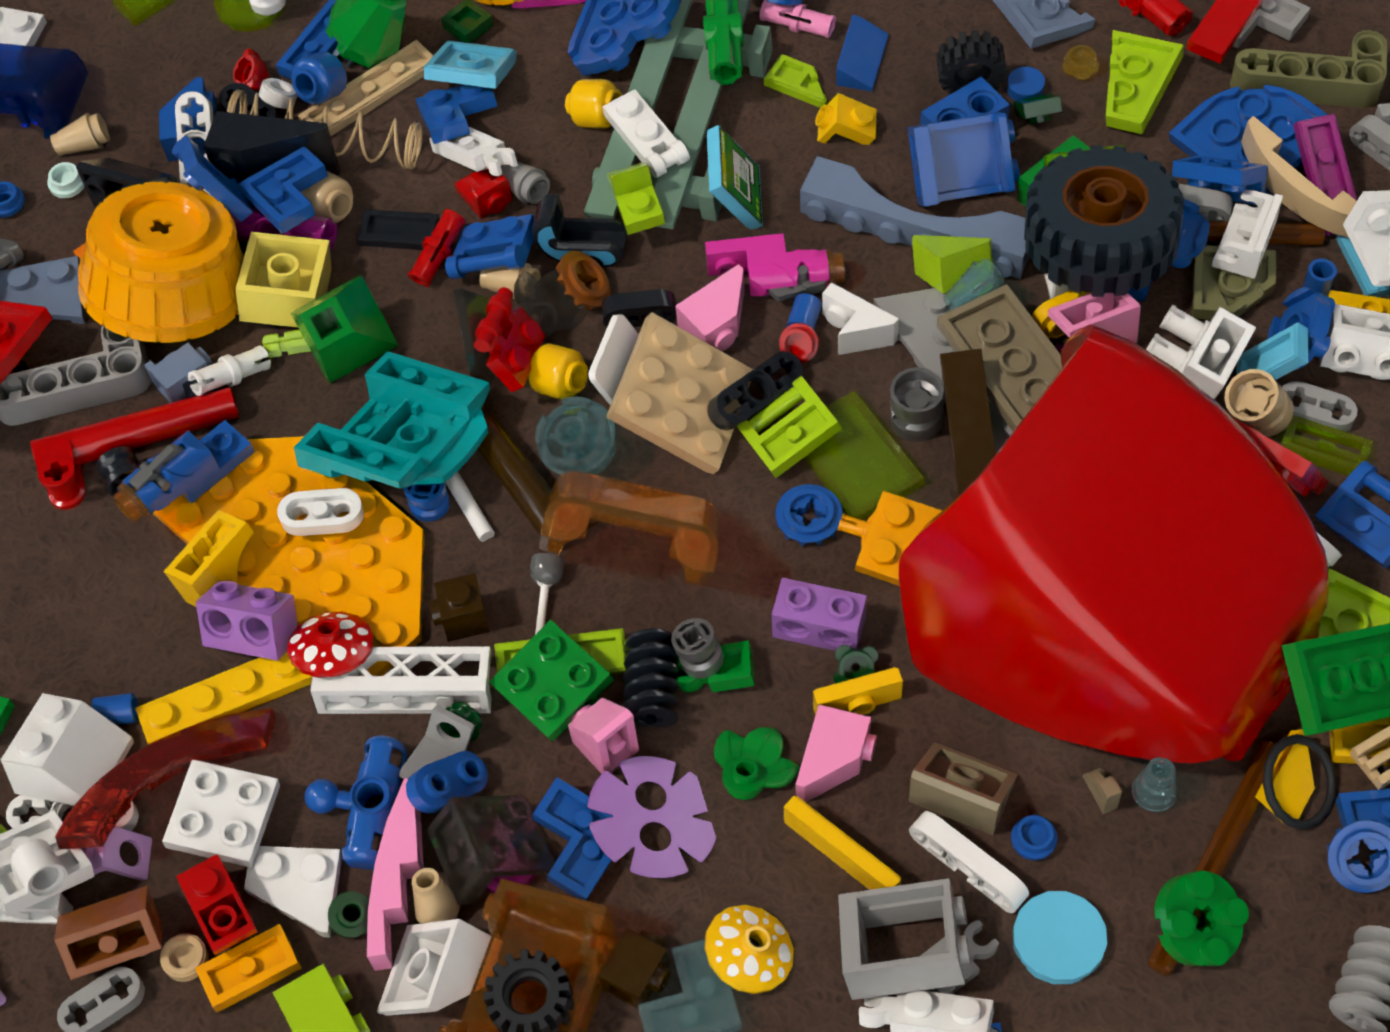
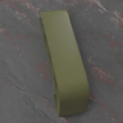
[1230,30,1387,108]

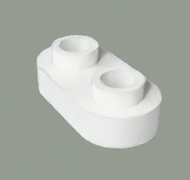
[277,488,364,536]

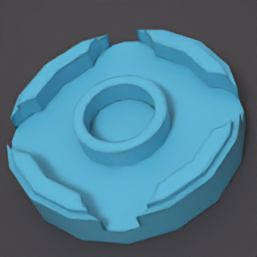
[1012,891,1107,984]

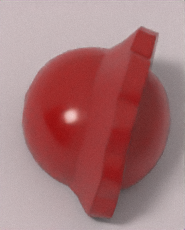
[233,48,269,91]

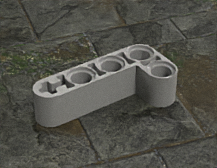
[0,325,151,426]

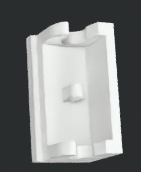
[1212,190,1283,279]

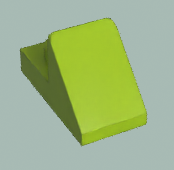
[606,162,665,235]

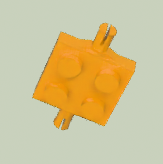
[837,491,942,586]

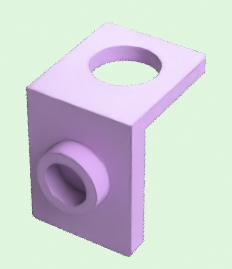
[74,824,152,881]

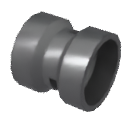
[671,618,724,679]

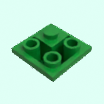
[291,275,399,383]

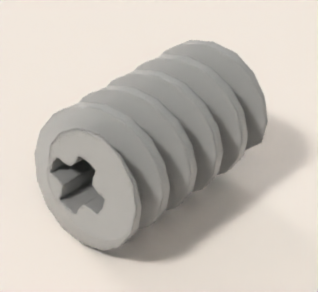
[1329,925,1390,1032]

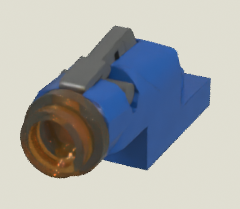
[112,420,255,523]

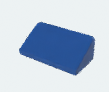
[836,15,889,92]

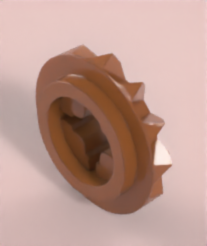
[556,251,611,311]

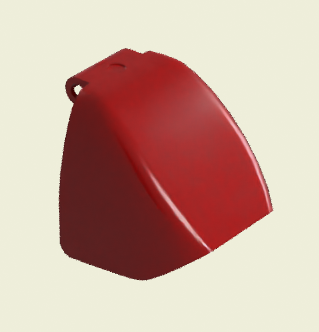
[898,324,1329,764]

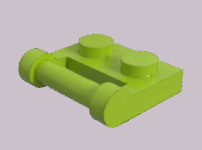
[737,376,842,478]

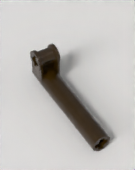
[478,403,609,550]

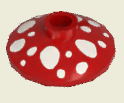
[287,611,374,678]

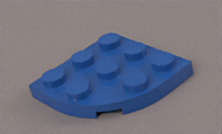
[1169,85,1338,206]

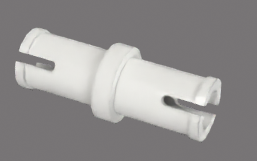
[188,345,271,396]

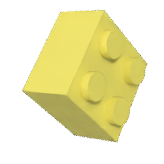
[235,232,332,328]

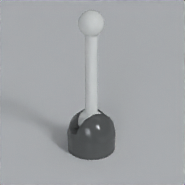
[530,553,565,634]

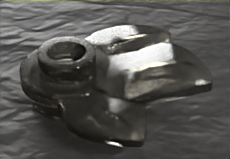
[514,270,588,339]

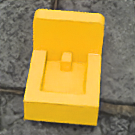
[815,93,877,145]

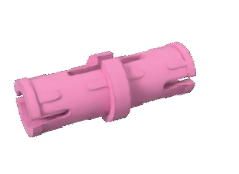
[760,0,836,39]

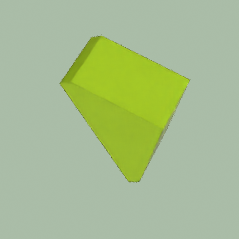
[912,235,994,294]

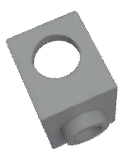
[399,705,475,790]

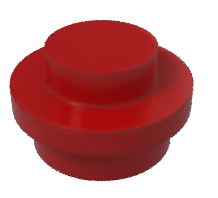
[779,323,819,363]

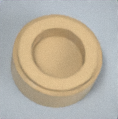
[160,933,209,982]

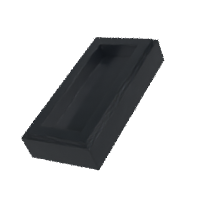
[357,209,440,250]

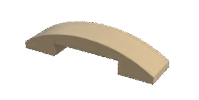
[1241,116,1357,238]

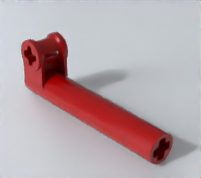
[30,387,240,510]

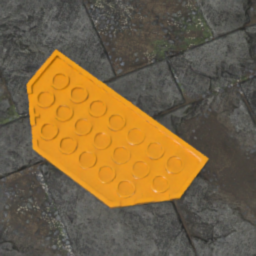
[141,436,425,676]

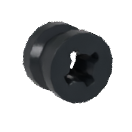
[96,446,140,498]

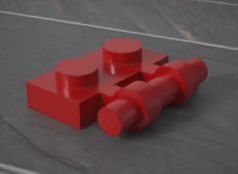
[474,287,546,392]

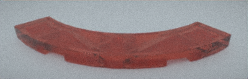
[55,708,276,849]

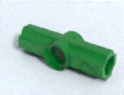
[703,0,744,85]

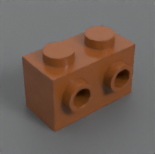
[54,886,163,980]

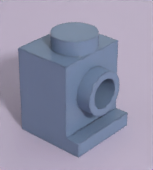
[144,343,213,403]

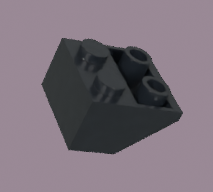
[76,158,178,209]

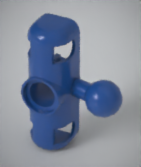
[304,735,408,870]

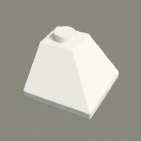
[377,919,502,1016]

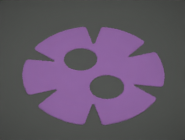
[587,756,716,878]

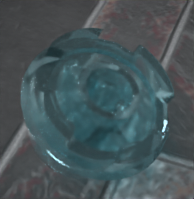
[535,397,616,477]

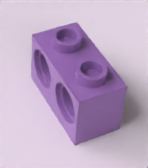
[771,578,867,651]
[196,581,298,661]

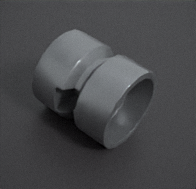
[890,367,944,442]

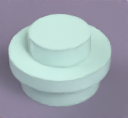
[47,162,84,198]

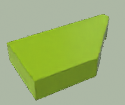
[764,54,827,108]

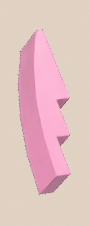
[367,778,424,971]

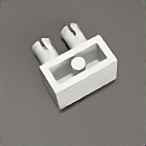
[1146,304,1256,399]

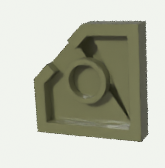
[1191,245,1276,320]

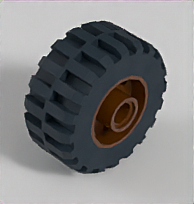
[1024,145,1184,297]

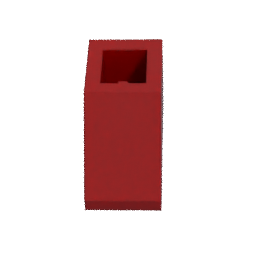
[176,854,258,955]

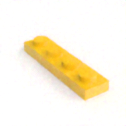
[135,652,313,749]

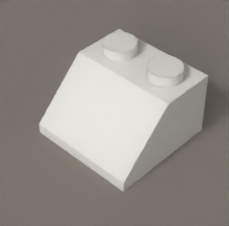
[1,693,134,810]

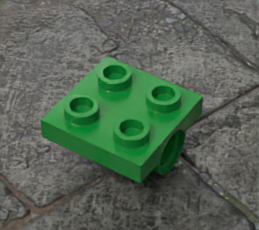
[489,619,614,742]

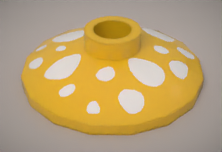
[704,905,794,994]

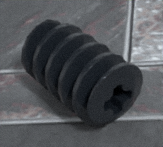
[623,628,679,728]

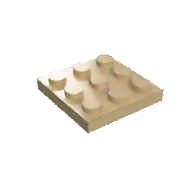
[606,312,753,474]

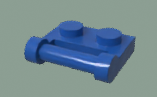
[172,136,253,222]
[445,214,535,280]
[1315,460,1390,569]

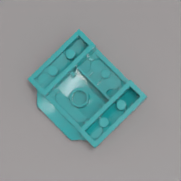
[294,351,490,489]

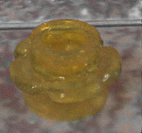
[1062,45,1099,80]

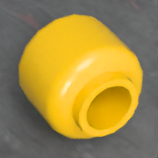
[565,79,622,129]
[528,343,588,400]

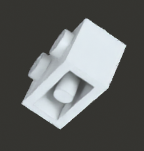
[1320,304,1390,380]

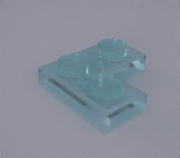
[638,939,742,1032]

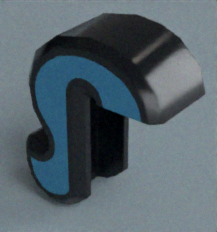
[531,193,628,267]

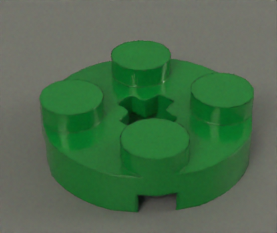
[1154,870,1249,966]

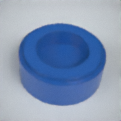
[1007,67,1045,101]

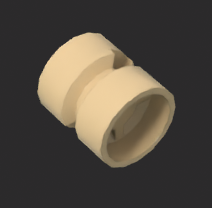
[1224,369,1294,437]

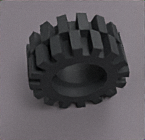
[936,30,1007,95]
[483,949,575,1032]

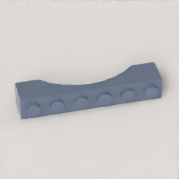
[800,156,1030,279]

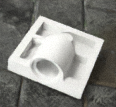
[162,759,280,868]
[0,810,95,917]

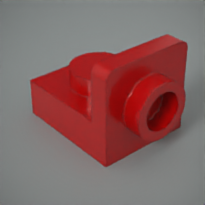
[454,169,512,219]

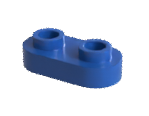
[406,751,488,813]

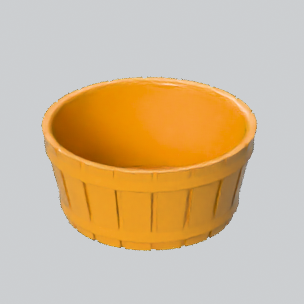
[78,182,244,343]

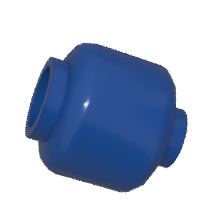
[291,52,347,105]

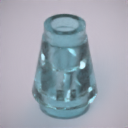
[943,258,1005,310]
[1132,757,1177,812]

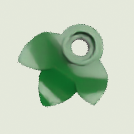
[714,727,800,800]

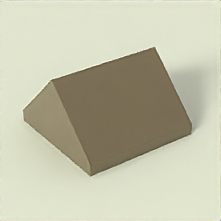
[909,742,1018,835]

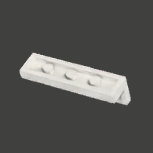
[310,646,492,714]

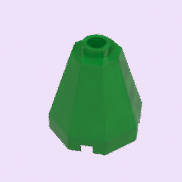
[326,0,407,69]

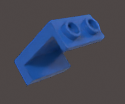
[907,112,1020,206]

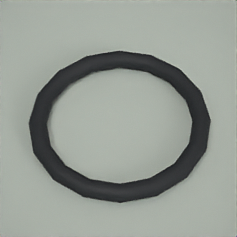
[1263,734,1337,830]

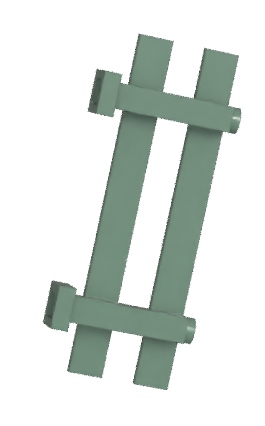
[584,0,773,229]

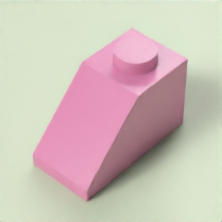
[676,264,745,351]
[1048,293,1141,343]
[568,698,639,774]
[796,705,877,802]

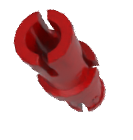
[407,209,466,288]

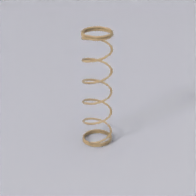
[227,89,422,170]

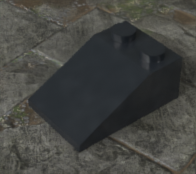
[203,111,341,183]

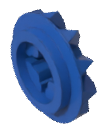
[775,484,843,546]
[1327,819,1390,893]

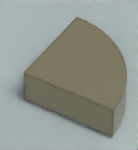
[1082,768,1123,814]

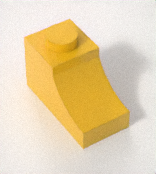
[163,510,254,607]

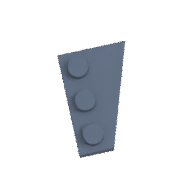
[993,0,1096,49]
[0,256,86,324]

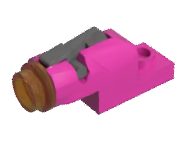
[705,233,845,301]

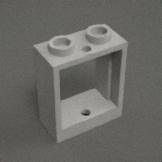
[838,878,971,1000]

